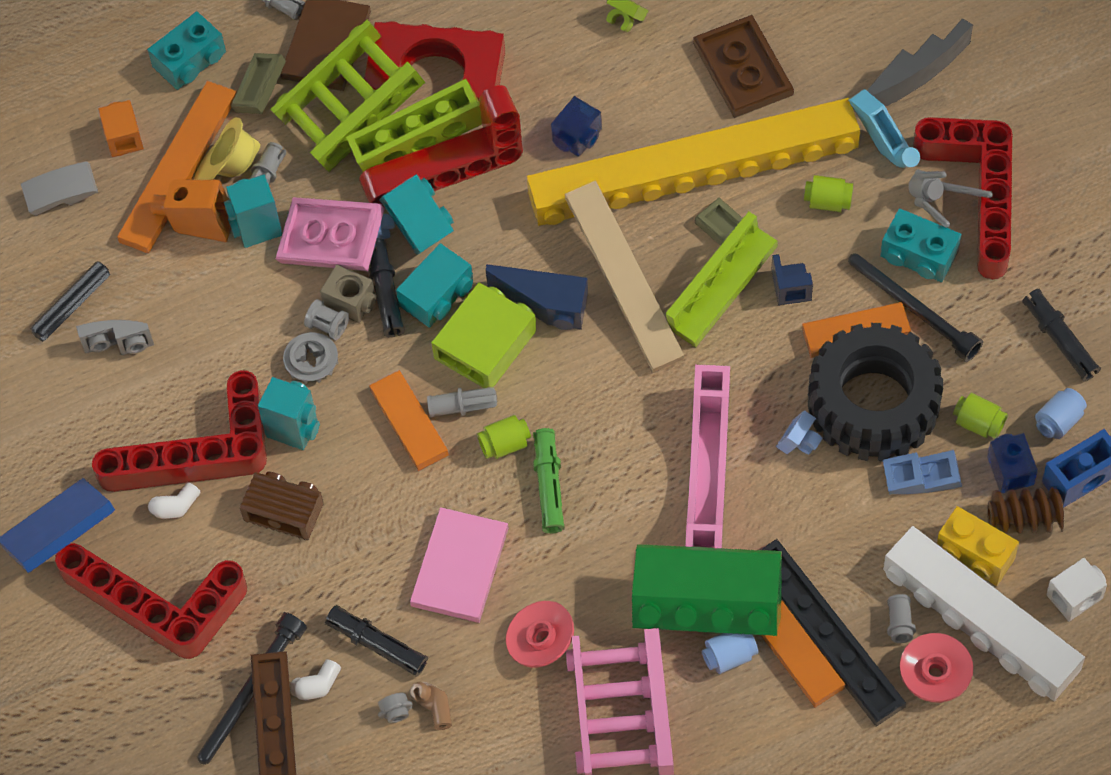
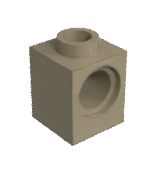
[320,265,377,323]

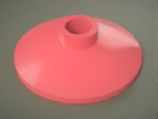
[506,601,574,668]
[900,633,973,703]

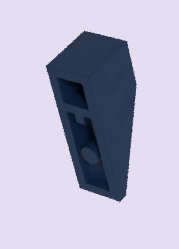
[485,264,588,330]

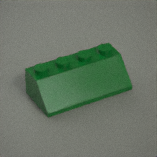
[632,544,782,636]

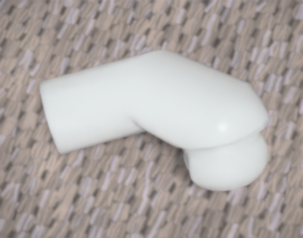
[148,482,201,519]
[290,659,341,700]

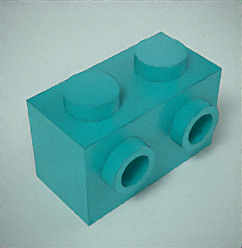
[147,11,226,90]
[223,174,282,248]
[379,174,454,255]
[880,208,962,282]
[396,243,473,328]
[258,377,320,451]

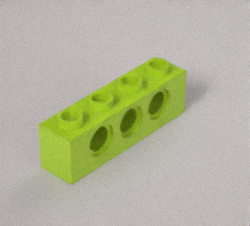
[346,79,482,172]

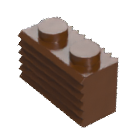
[240,471,324,540]

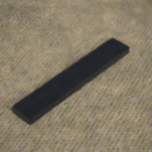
[760,539,906,727]

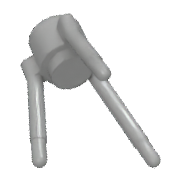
[909,169,993,228]

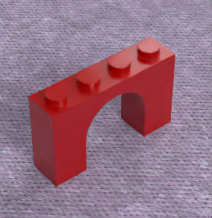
[364,21,505,104]

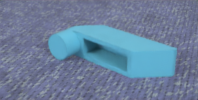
[849,89,920,168]

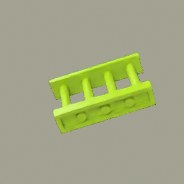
[271,20,426,172]

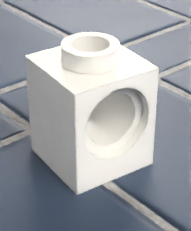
[1046,558,1107,622]

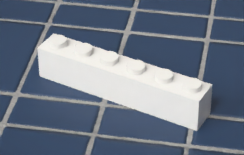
[883,526,1085,701]

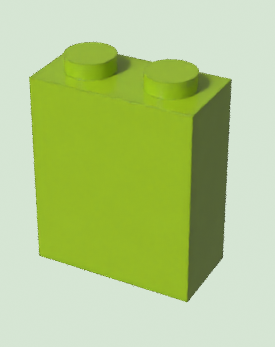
[431,282,536,388]

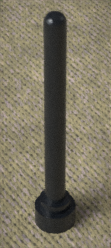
[848,253,983,362]
[197,612,307,765]

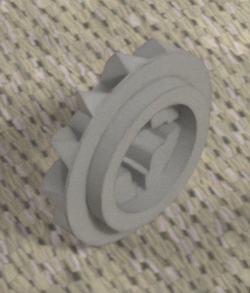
[283,332,338,384]

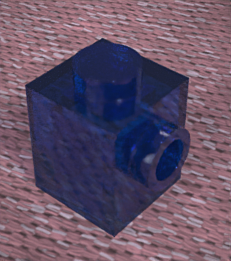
[551,96,602,157]
[987,433,1038,493]

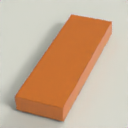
[802,302,911,358]
[369,370,449,471]
[761,601,845,708]

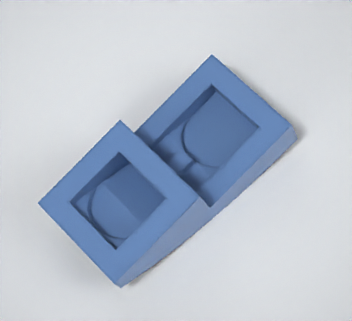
[883,450,962,494]

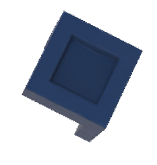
[771,254,813,306]

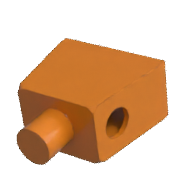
[150,180,231,242]

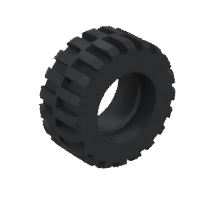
[808,323,943,461]

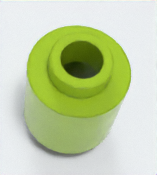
[804,175,854,212]
[953,392,1008,439]
[477,415,531,459]

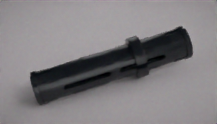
[368,238,405,337]
[1022,289,1101,382]
[325,604,428,677]

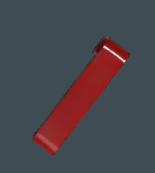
[359,85,523,208]
[913,117,1013,280]
[92,370,267,492]
[55,543,248,659]

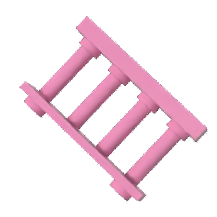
[566,628,674,775]

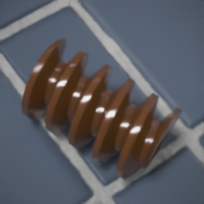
[987,488,1064,535]

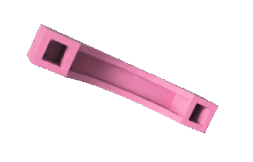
[685,365,730,548]

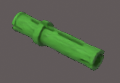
[533,428,565,534]

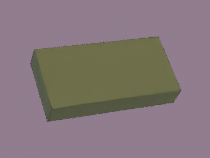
[231,53,286,114]
[695,197,743,246]

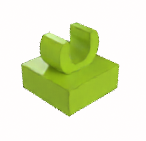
[606,0,649,32]

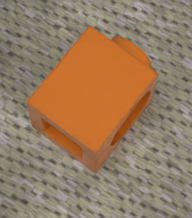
[98,100,144,158]

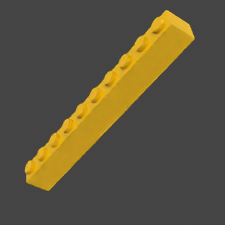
[527,98,860,226]

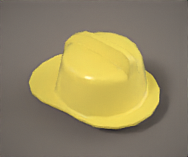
[194,117,260,180]

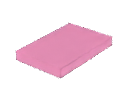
[275,197,385,271]
[410,507,509,623]

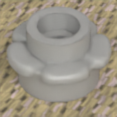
[378,693,412,723]

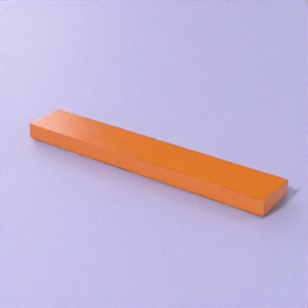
[117,81,237,254]

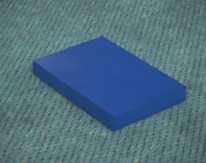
[0,478,115,573]

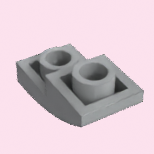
[21,162,98,216]
[76,320,154,355]

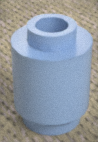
[1035,388,1087,439]
[702,633,758,674]

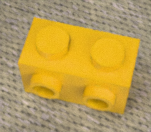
[937,506,1019,586]

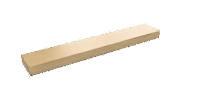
[565,181,684,373]

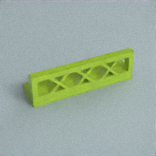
[666,211,778,348]

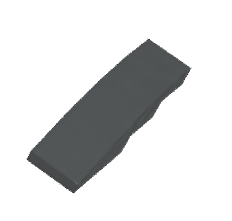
[867,18,973,107]

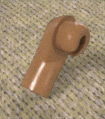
[410,682,452,730]

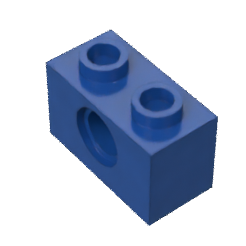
[1042,429,1111,508]

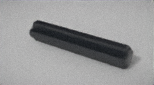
[30,261,110,341]

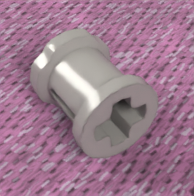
[304,299,349,340]

